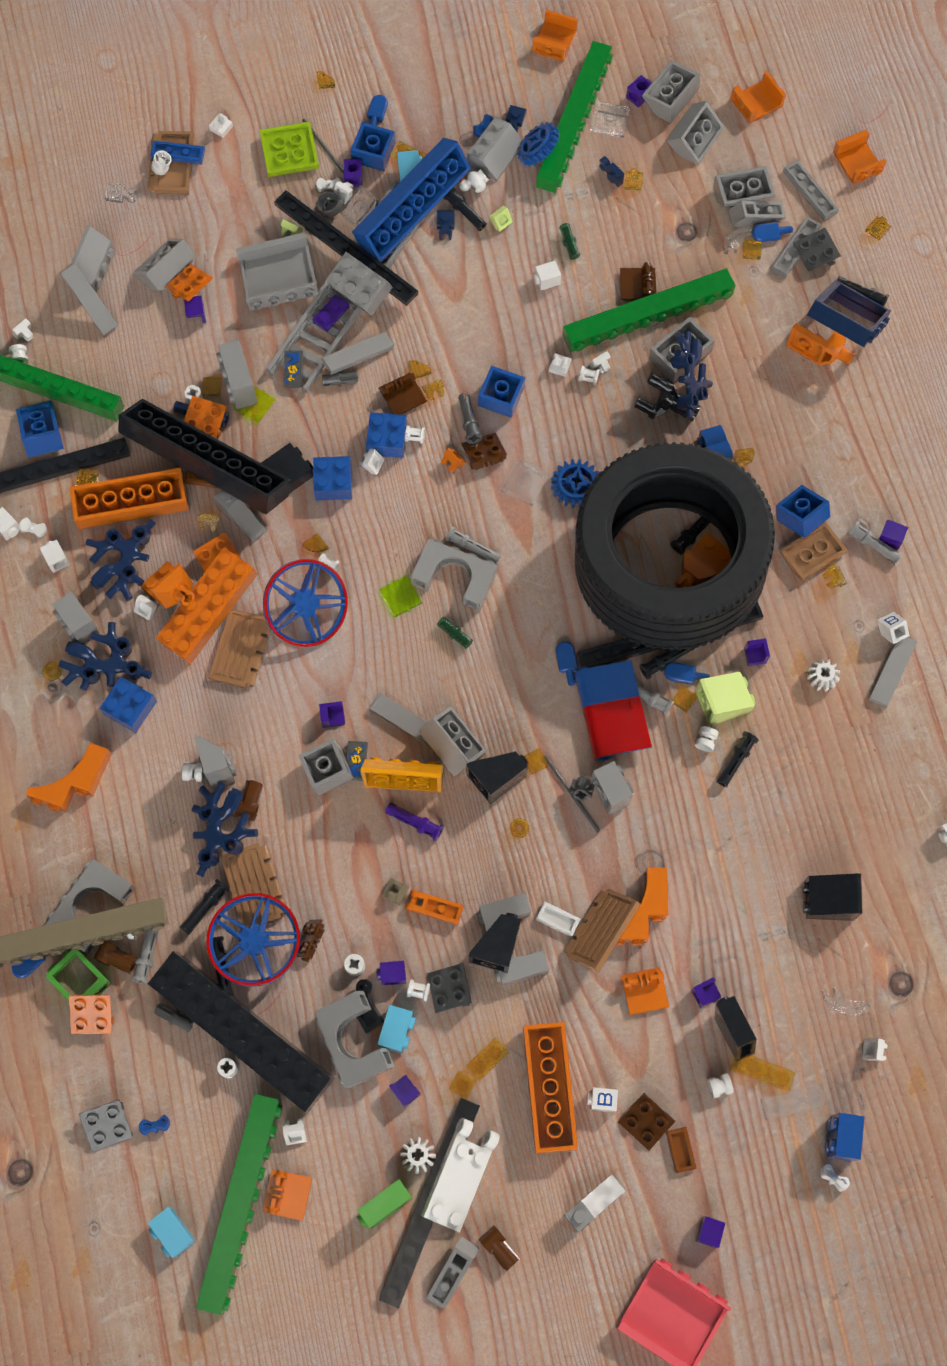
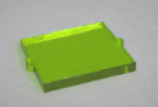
[233,386,276,424]
[379,575,422,617]

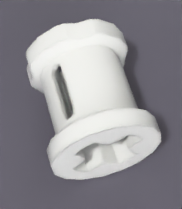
[579,365,600,385]
[184,385,203,404]
[405,426,425,444]
[316,553,340,576]
[407,979,431,1002]
[217,1058,238,1079]

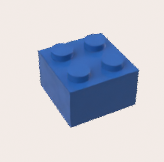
[351,122,396,172]
[478,365,525,418]
[366,412,407,458]
[313,456,352,501]
[776,485,831,538]
[99,677,157,733]
[825,1112,865,1162]

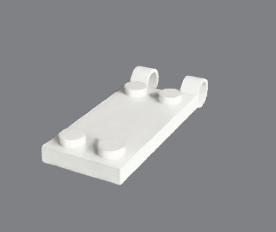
[421,1118,500,1233]

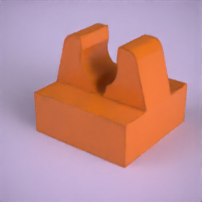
[441,448,467,472]

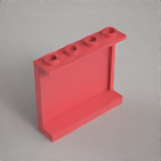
[616,1258,731,1366]

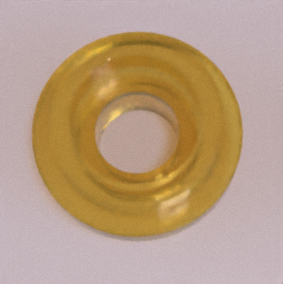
[42,662,62,681]
[510,818,529,838]

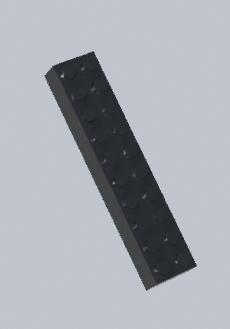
[118,398,291,515]
[147,951,335,1112]

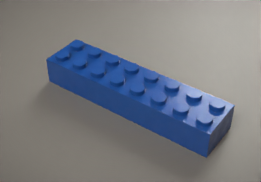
[352,137,471,262]

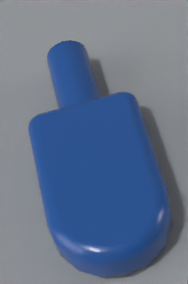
[367,95,388,126]
[752,222,793,242]
[556,641,578,686]
[664,662,710,685]
[12,956,45,979]

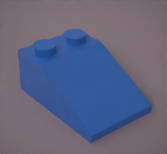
[16,400,64,457]

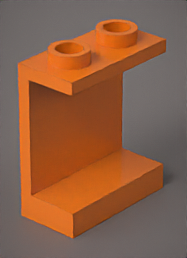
[532,9,578,62]
[730,71,786,123]
[833,129,887,184]

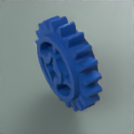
[517,122,560,167]
[551,459,599,509]

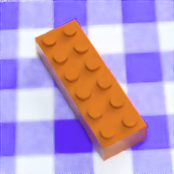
[70,468,189,530]
[155,547,258,665]
[523,1022,578,1154]

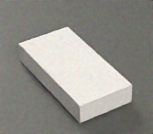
[536,901,580,938]

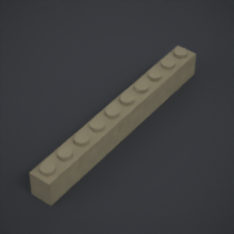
[0,898,169,969]

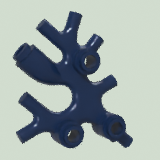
[671,331,713,420]
[86,519,156,601]
[58,622,152,691]
[192,782,258,877]

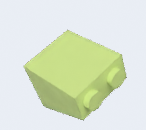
[695,672,755,726]

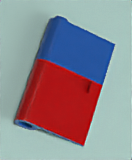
[574,660,652,762]

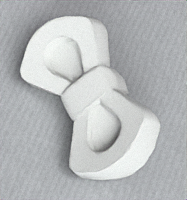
[316,178,341,192]
[19,517,47,538]
[820,1164,850,1192]

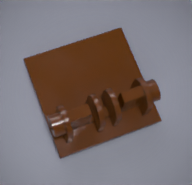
[620,262,656,300]
[378,373,427,415]
[461,433,507,470]
[297,919,325,962]
[618,1092,675,1151]

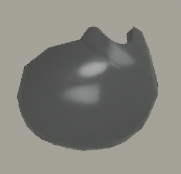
[315,192,342,218]

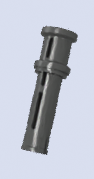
[458,393,482,444]

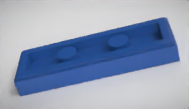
[150,140,205,165]

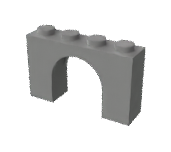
[411,539,498,611]
[45,859,135,955]
[476,893,549,987]
[315,991,395,1089]

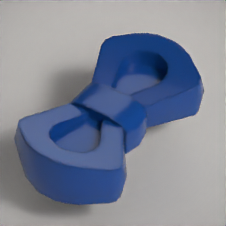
[473,114,494,137]
[139,1115,170,1136]

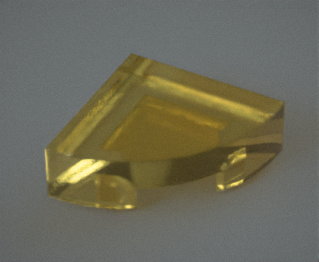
[317,71,335,89]
[409,360,432,379]
[302,533,329,553]

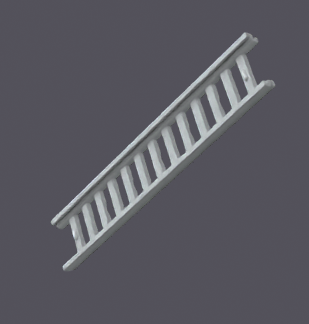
[267,180,424,393]

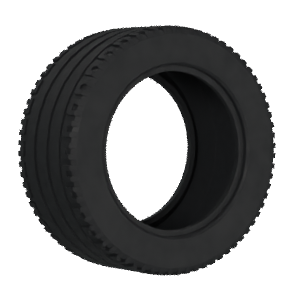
[575,442,775,651]

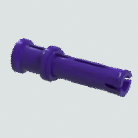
[385,802,444,842]

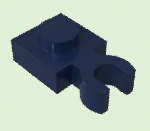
[505,105,527,133]
[599,156,625,187]
[437,210,454,240]

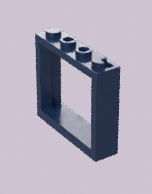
[807,280,891,347]

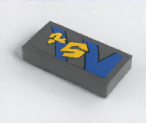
[284,350,303,388]
[346,741,368,781]

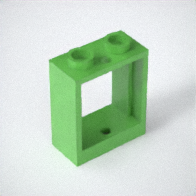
[45,949,112,1001]
[357,1179,413,1229]

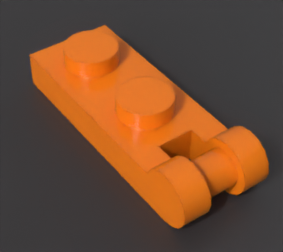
[405,890,464,926]

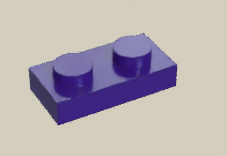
[313,294,350,332]

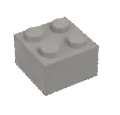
[52,591,100,644]
[298,738,354,795]
[591,761,634,815]

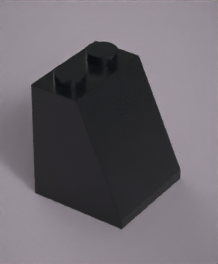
[466,751,528,804]
[802,873,862,921]
[468,913,521,973]

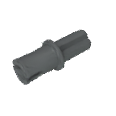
[322,372,358,387]
[154,1003,194,1032]

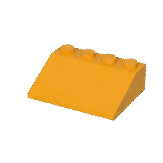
[361,757,443,793]

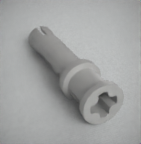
[848,521,902,565]
[445,526,501,564]
[637,684,674,716]
[130,929,159,984]

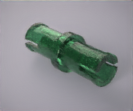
[559,223,580,260]
[437,616,473,649]

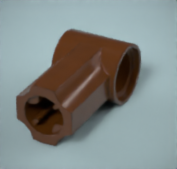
[235,780,263,821]
[94,940,137,974]
[478,1225,520,1271]

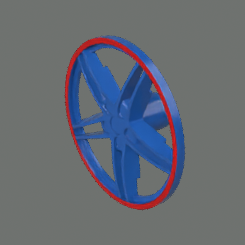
[263,559,348,647]
[206,893,300,987]

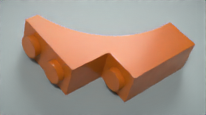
[25,743,112,812]
[615,868,668,946]

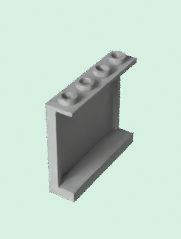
[236,232,319,311]

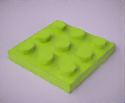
[259,121,319,177]

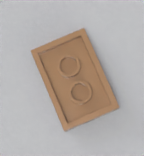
[779,522,848,582]

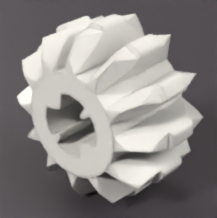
[807,659,840,692]
[400,1137,436,1174]

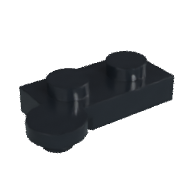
[356,979,384,1033]

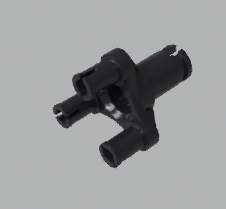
[634,372,701,422]

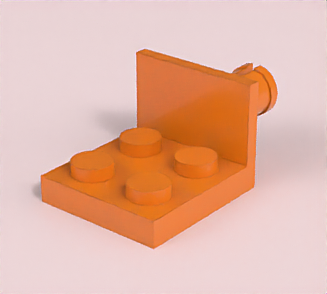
[786,323,856,366]
[675,532,731,588]
[140,561,195,609]

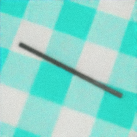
[302,118,344,175]
[544,755,600,832]

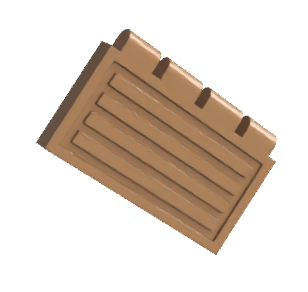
[147,131,194,195]
[208,609,271,689]
[220,843,286,927]
[564,889,640,972]

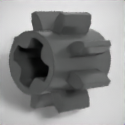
[570,776,595,800]

